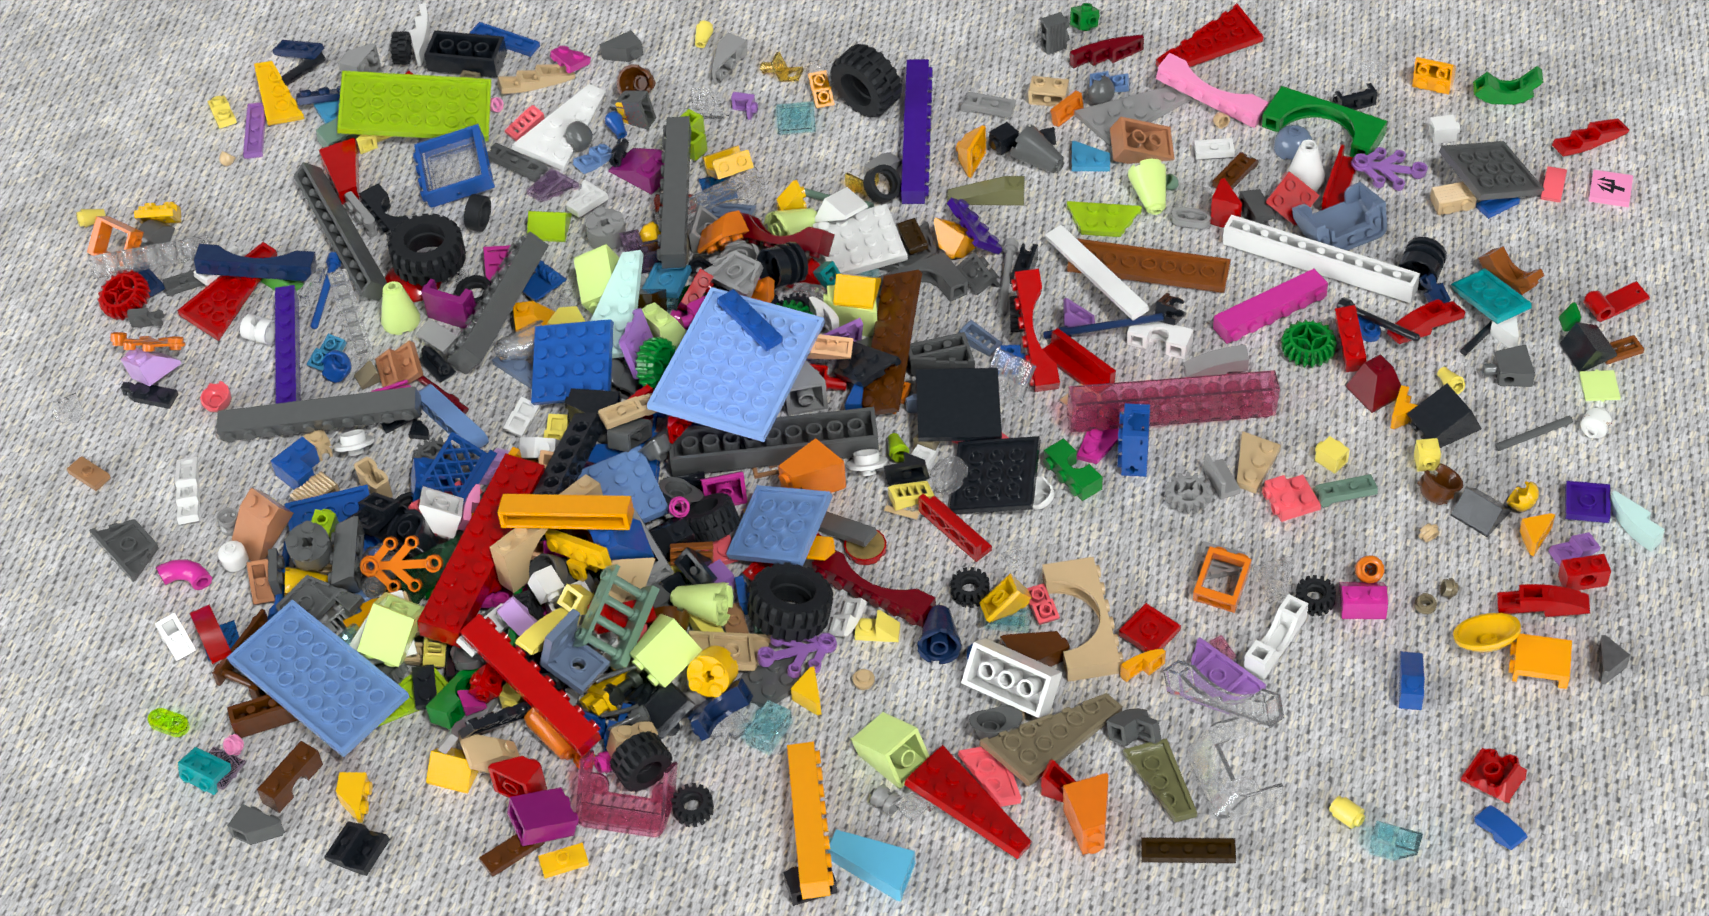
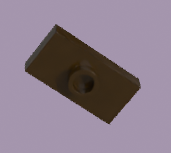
[896,218,929,255]

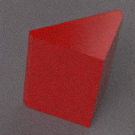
[1210,178,1242,228]

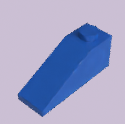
[1399,651,1425,710]

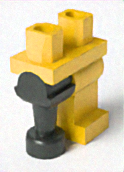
[579,667,643,716]

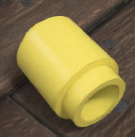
[1329,796,1366,829]

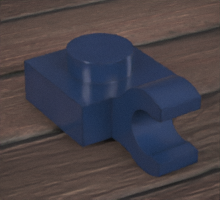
[1419,274,1451,303]

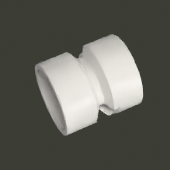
[240,313,275,345]

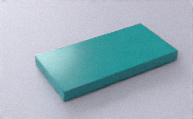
[1451,268,1532,324]

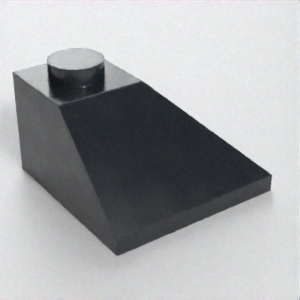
[649,517,696,562]

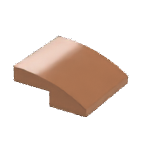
[375,340,423,387]

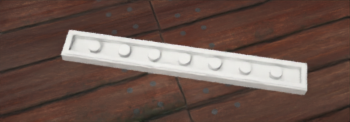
[1045,225,1149,320]

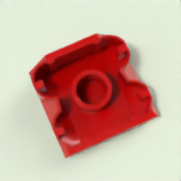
[1461,748,1527,803]

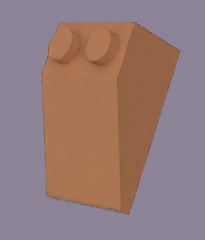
[1110,117,1175,164]
[231,487,293,561]

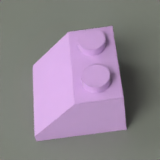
[120,348,182,386]

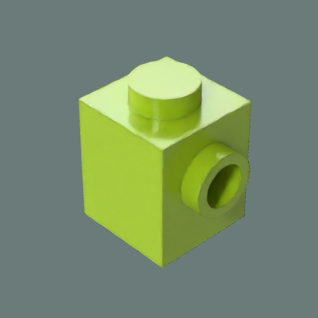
[311,509,339,539]

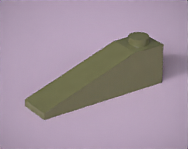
[947,176,1025,206]

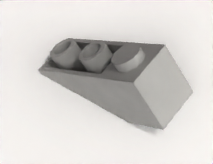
[712,32,748,85]

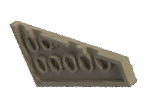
[980,693,1123,787]

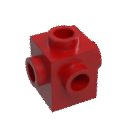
[468,663,503,703]

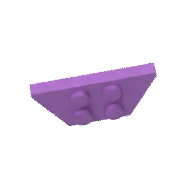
[619,308,653,380]
[1186,637,1266,705]

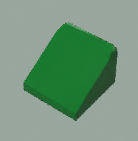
[1559,302,1581,332]

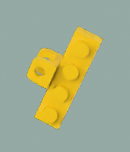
[545,529,612,582]

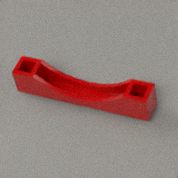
[1011,268,1060,392]

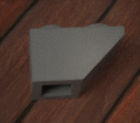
[227,804,285,845]

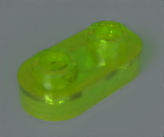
[147,708,190,737]

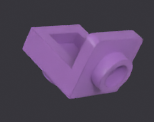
[731,92,758,120]

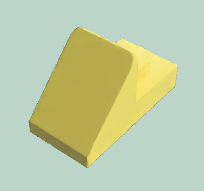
[855,610,900,642]

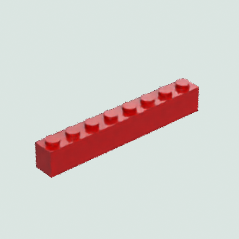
[460,613,602,757]

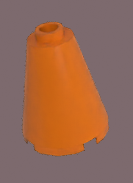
[524,708,576,760]

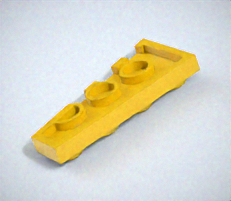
[254,61,304,126]

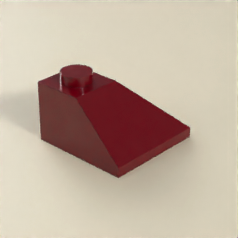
[1346,354,1401,413]

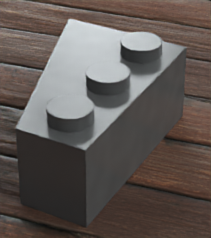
[907,332,975,375]

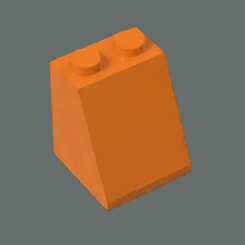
[778,438,846,493]
[1063,773,1109,855]

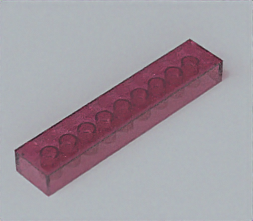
[1067,370,1280,433]

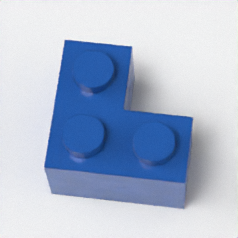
[270,437,320,490]
[410,457,457,502]

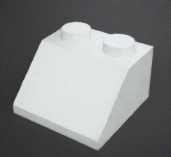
[419,486,464,539]

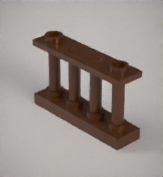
[212,609,269,699]

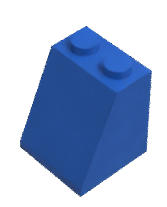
[589,518,654,560]

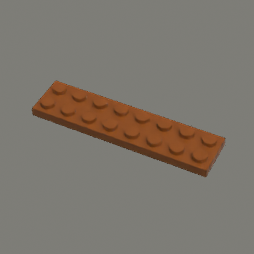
[1067,238,1231,293]

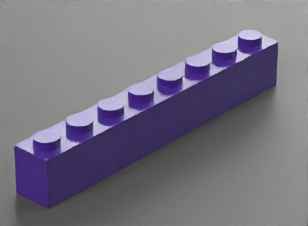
[275,285,301,404]

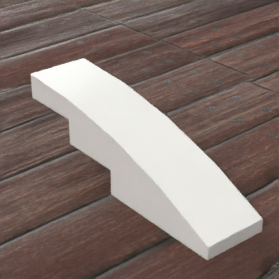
[410,3,430,66]
[175,457,200,525]

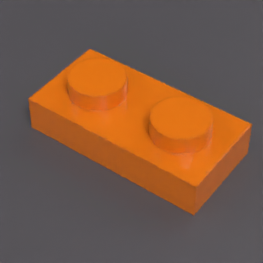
[1050,91,1084,127]

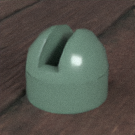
[1166,173,1179,191]

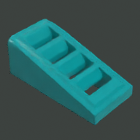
[813,261,840,291]

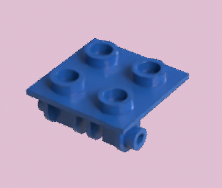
[522,260,567,302]

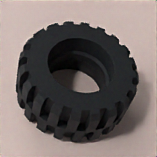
[830,44,902,117]
[388,213,466,286]
[747,562,834,642]

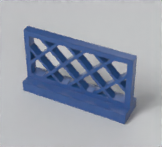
[417,431,497,503]

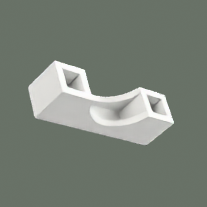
[1244,594,1308,680]

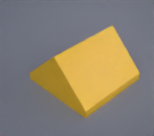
[833,273,881,310]
[426,747,479,794]

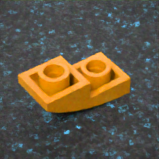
[808,70,835,109]

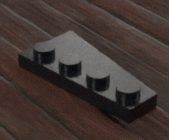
[458,701,532,739]

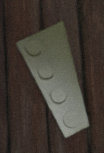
[1123,738,1197,823]

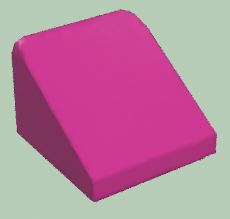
[457,690,487,716]

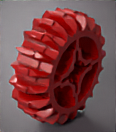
[98,270,151,321]

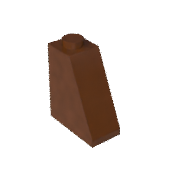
[1000,631,1070,667]

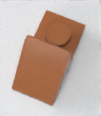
[246,559,275,605]

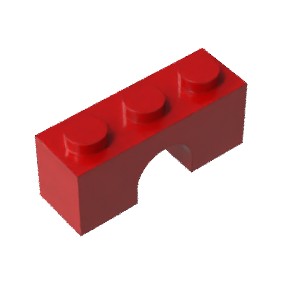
[1335,305,1367,372]

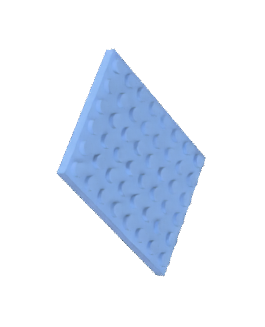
[647,287,825,442]

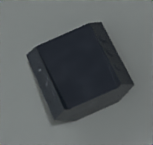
[644,682,696,739]

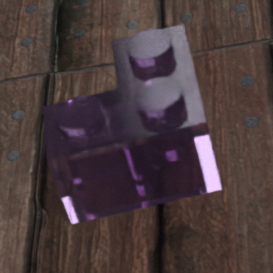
[619,229,661,274]

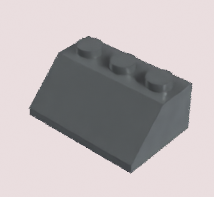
[328,516,365,592]

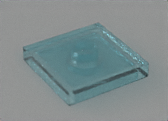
[776,101,816,135]

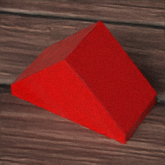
[1041,759,1077,802]

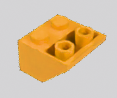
[1412,57,1456,95]

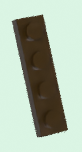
[1141,837,1236,863]

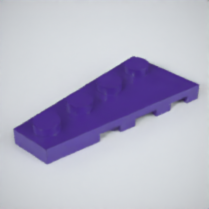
[947,197,1002,254]

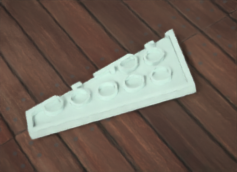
[590,250,644,358]

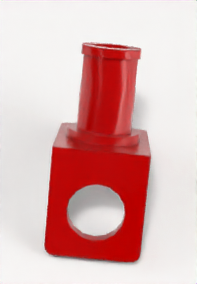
[810,364,847,392]

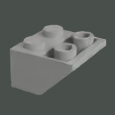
[338,43,382,75]

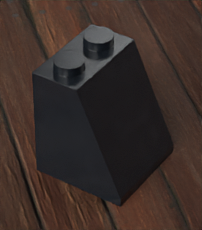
[1407,383,1482,448]
[565,388,621,444]

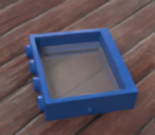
[413,124,495,208]

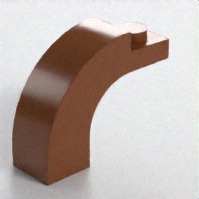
[1478,246,1545,295]

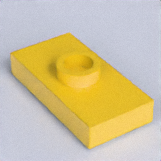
[538,842,589,879]

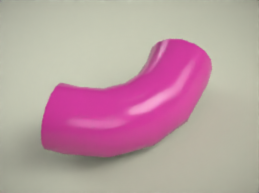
[155,559,212,590]

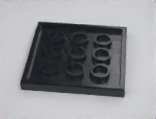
[916,368,1002,442]
[950,436,1041,514]

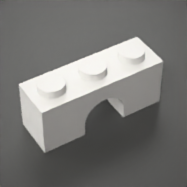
[1127,322,1193,360]

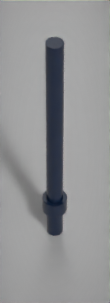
[1043,313,1164,339]

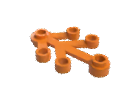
[110,332,186,352]
[360,535,443,593]

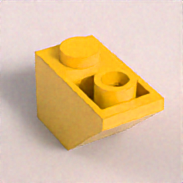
[776,180,807,211]
[336,772,373,823]

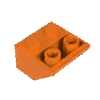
[697,210,749,255]

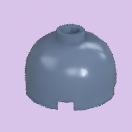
[1274,125,1312,162]

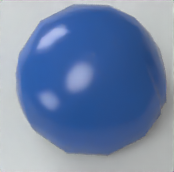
[321,350,352,383]

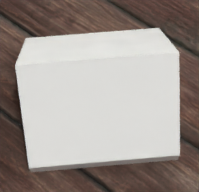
[815,187,868,222]

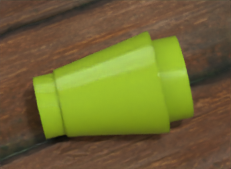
[888,433,909,462]

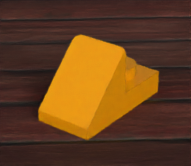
[1390,385,1418,429]

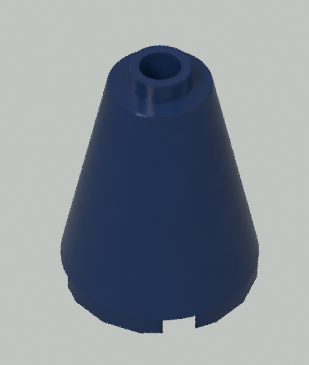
[917,605,962,664]

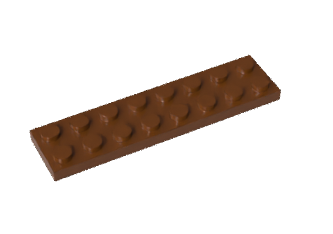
[862,269,922,415]

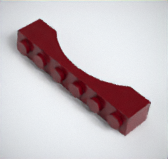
[740,212,835,259]
[812,550,936,628]

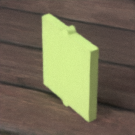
[1579,369,1621,402]

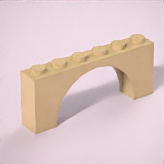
[490,474,603,593]
[1042,557,1124,682]

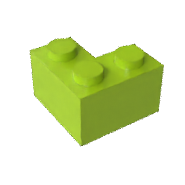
[680,109,708,161]

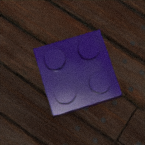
[1565,481,1611,523]

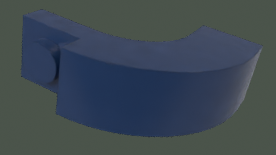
[688,678,753,741]

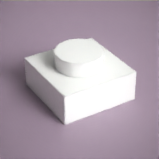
[911,444,937,469]

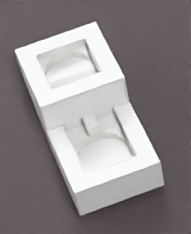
[809,296,839,331]
[503,397,540,437]
[829,598,867,637]

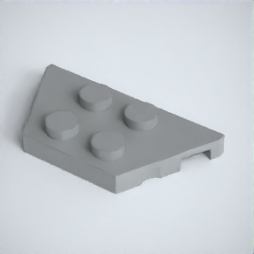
[696,250,763,298]

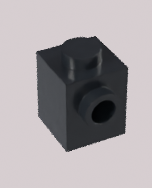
[989,122,1019,155]

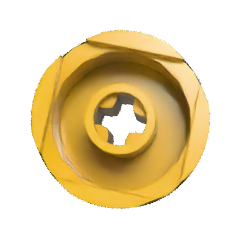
[687,645,738,697]

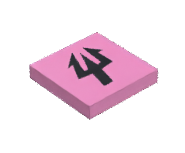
[1589,170,1633,207]

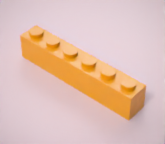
[498,494,634,530]

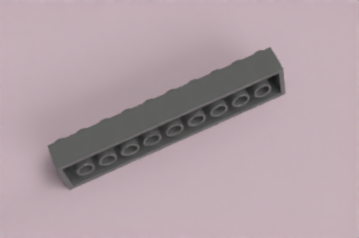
[668,407,879,476]

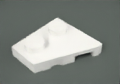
[566,180,608,218]

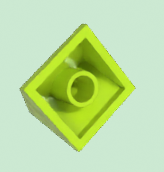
[527,211,572,242]

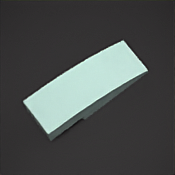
[1610,490,1665,552]

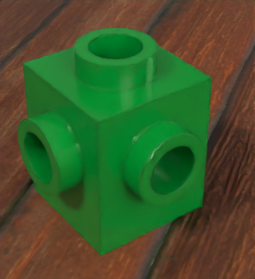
[1070,3,1100,31]

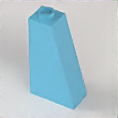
[826,829,916,902]

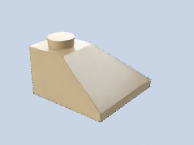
[459,734,520,773]

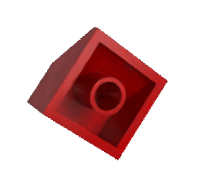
[488,756,547,798]

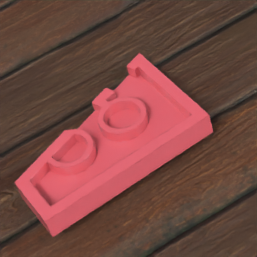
[958,747,1022,807]

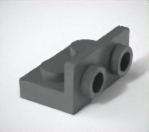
[956,252,1000,295]

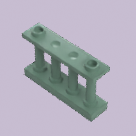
[573,564,660,670]

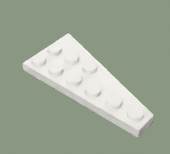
[512,84,606,171]

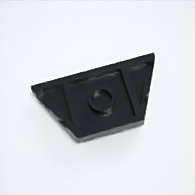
[833,341,901,387]

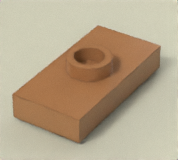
[67,456,111,491]
[724,603,749,633]

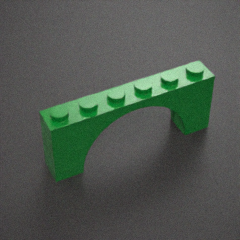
[1262,86,1387,157]

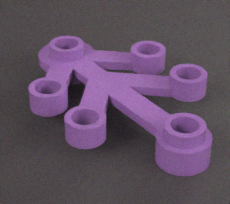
[1351,147,1428,191]
[757,633,837,678]

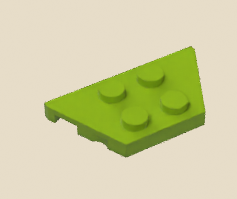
[1067,201,1142,237]

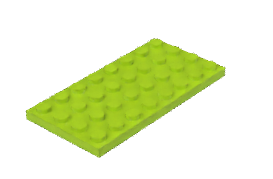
[337,71,491,141]

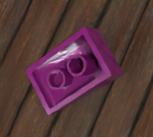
[608,148,665,195]

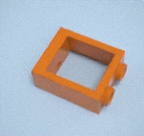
[87,216,144,268]
[1193,546,1252,613]

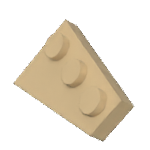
[1237,431,1281,494]

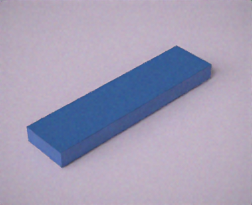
[469,22,540,57]

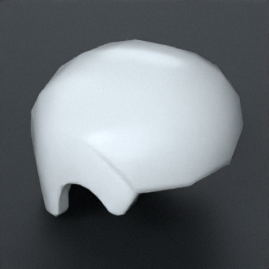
[1033,476,1054,510]

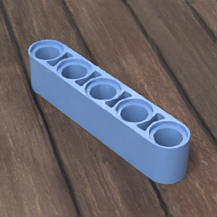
[418,384,489,454]

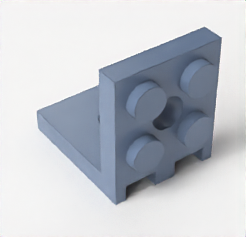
[540,608,610,695]

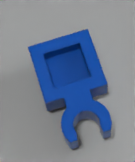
[735,575,750,615]

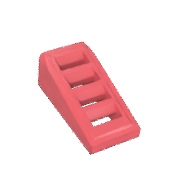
[505,105,545,141]

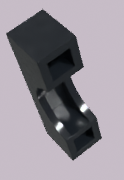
[359,183,409,241]

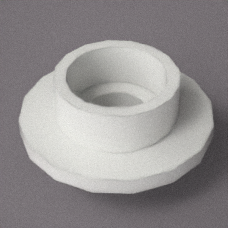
[334,429,375,456]
[847,449,888,476]

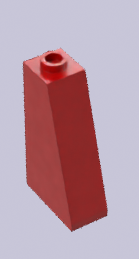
[318,138,360,205]

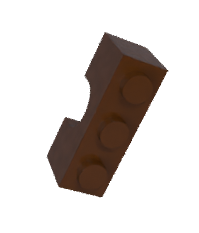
[257,741,323,813]

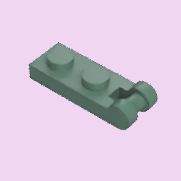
[1314,474,1378,507]

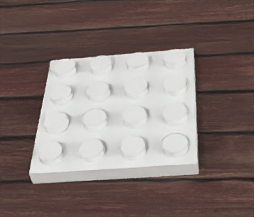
[813,204,908,279]

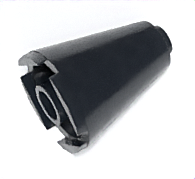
[387,509,442,562]

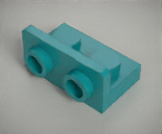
[178,747,231,795]

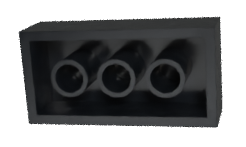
[424,30,507,78]

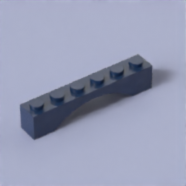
[194,244,317,282]

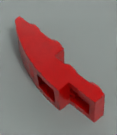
[1387,299,1466,344]
[1497,584,1591,617]

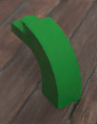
[1473,66,1544,105]

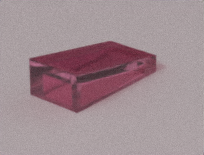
[1209,635,1237,660]

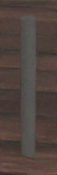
[1495,415,1573,451]

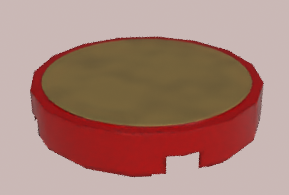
[844,530,887,565]

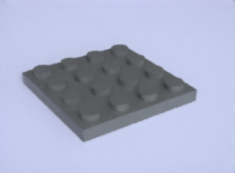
[1439,141,1544,201]

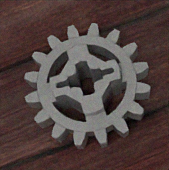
[1165,472,1212,514]

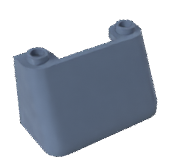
[1292,182,1387,251]

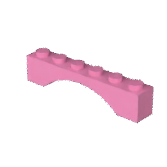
[1156,53,1268,128]

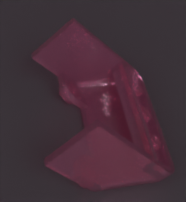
[576,750,678,837]

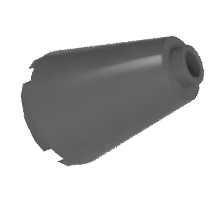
[1010,124,1065,173]

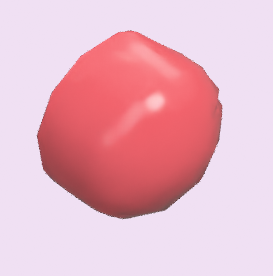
[200,381,232,412]

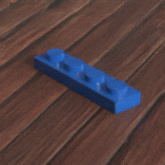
[717,289,783,351]

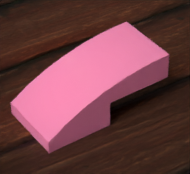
[457,484,480,530]

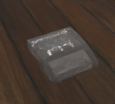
[989,348,1036,403]

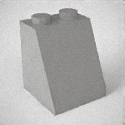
[785,360,828,416]

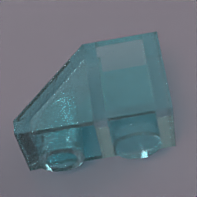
[1369,821,1423,861]

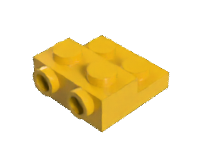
[134,202,181,224]

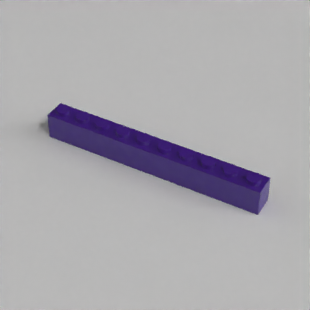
[901,59,933,204]

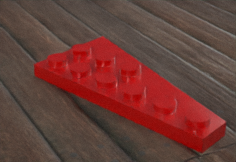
[1156,3,1264,67]
[177,242,277,341]
[904,745,1032,859]

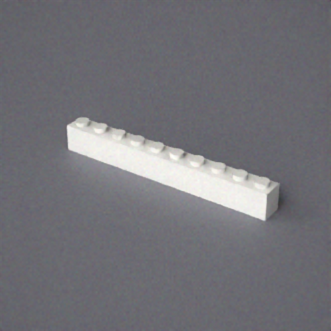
[1223,215,1420,303]

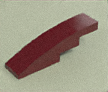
[1070,34,1144,69]

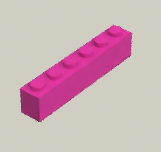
[1213,268,1328,344]

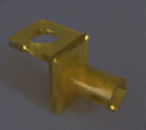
[760,52,804,82]
[845,172,879,196]

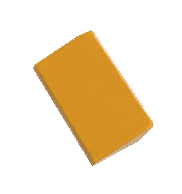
[806,536,835,561]

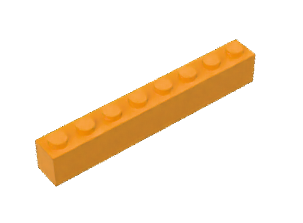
[787,741,834,899]

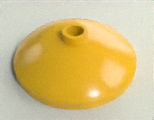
[1453,613,1521,653]

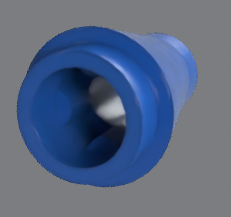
[605,111,627,139]

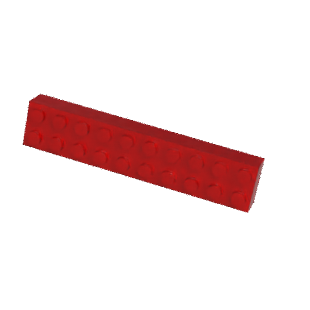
[418,453,545,648]

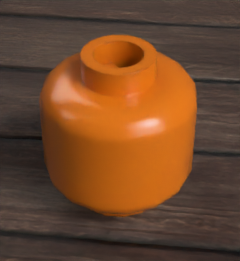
[1355,555,1385,584]

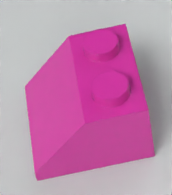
[700,471,748,506]
[1339,582,1388,619]

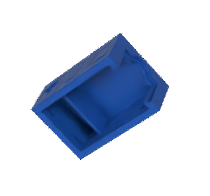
[1117,403,1150,477]

